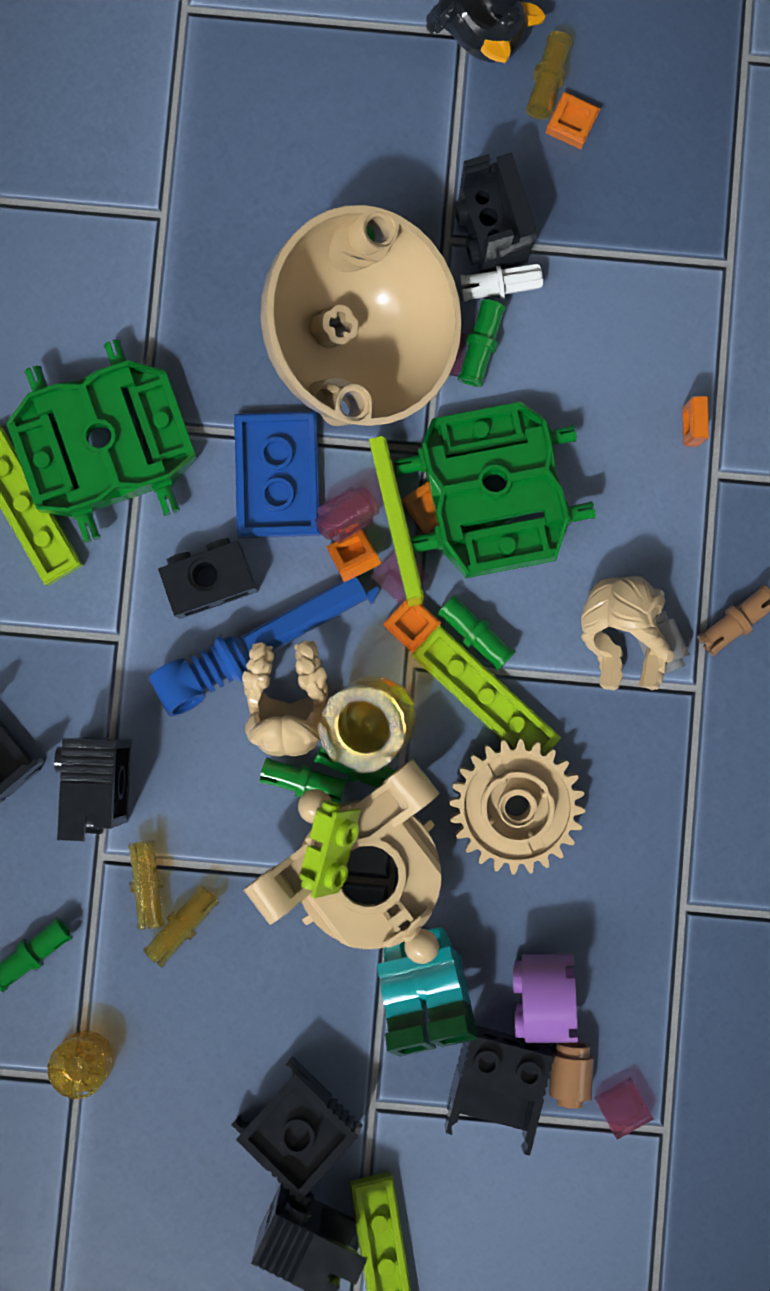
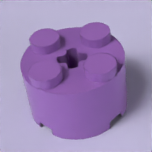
[513,953,578,1043]

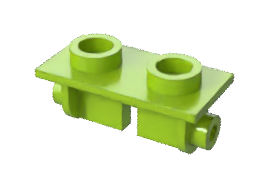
[299,801,361,899]

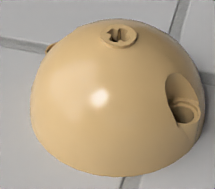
[260,205,461,426]

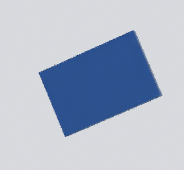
[234,412,320,538]

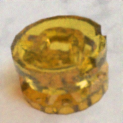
[47,1030,114,1099]

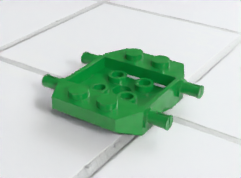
[6,339,197,543]
[394,401,596,579]

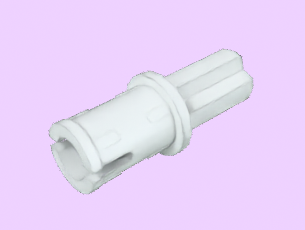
[460,264,543,302]

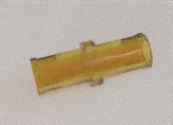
[526,31,573,120]
[128,840,165,930]
[143,885,220,968]

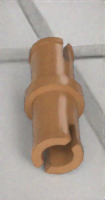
[697,585,770,657]

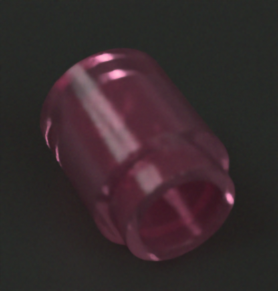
[315,485,379,543]

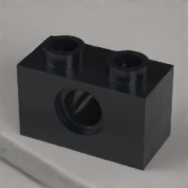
[158,538,258,619]

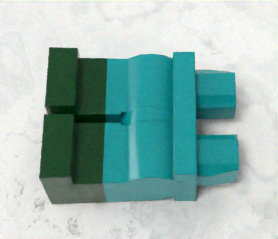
[377,927,479,1057]

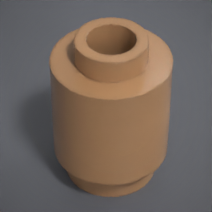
[549,1042,594,1109]

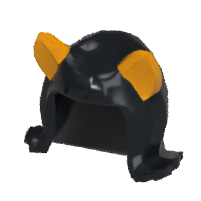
[426,0,546,63]

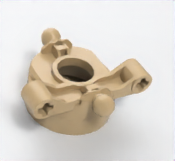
[243,759,441,964]

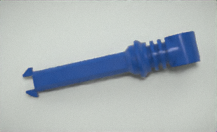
[149,571,379,717]

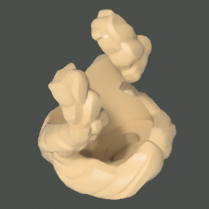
[581,576,674,690]
[242,640,328,756]

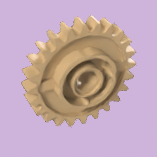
[449,738,585,875]

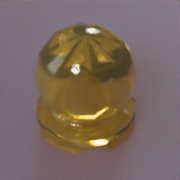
[318,676,417,773]

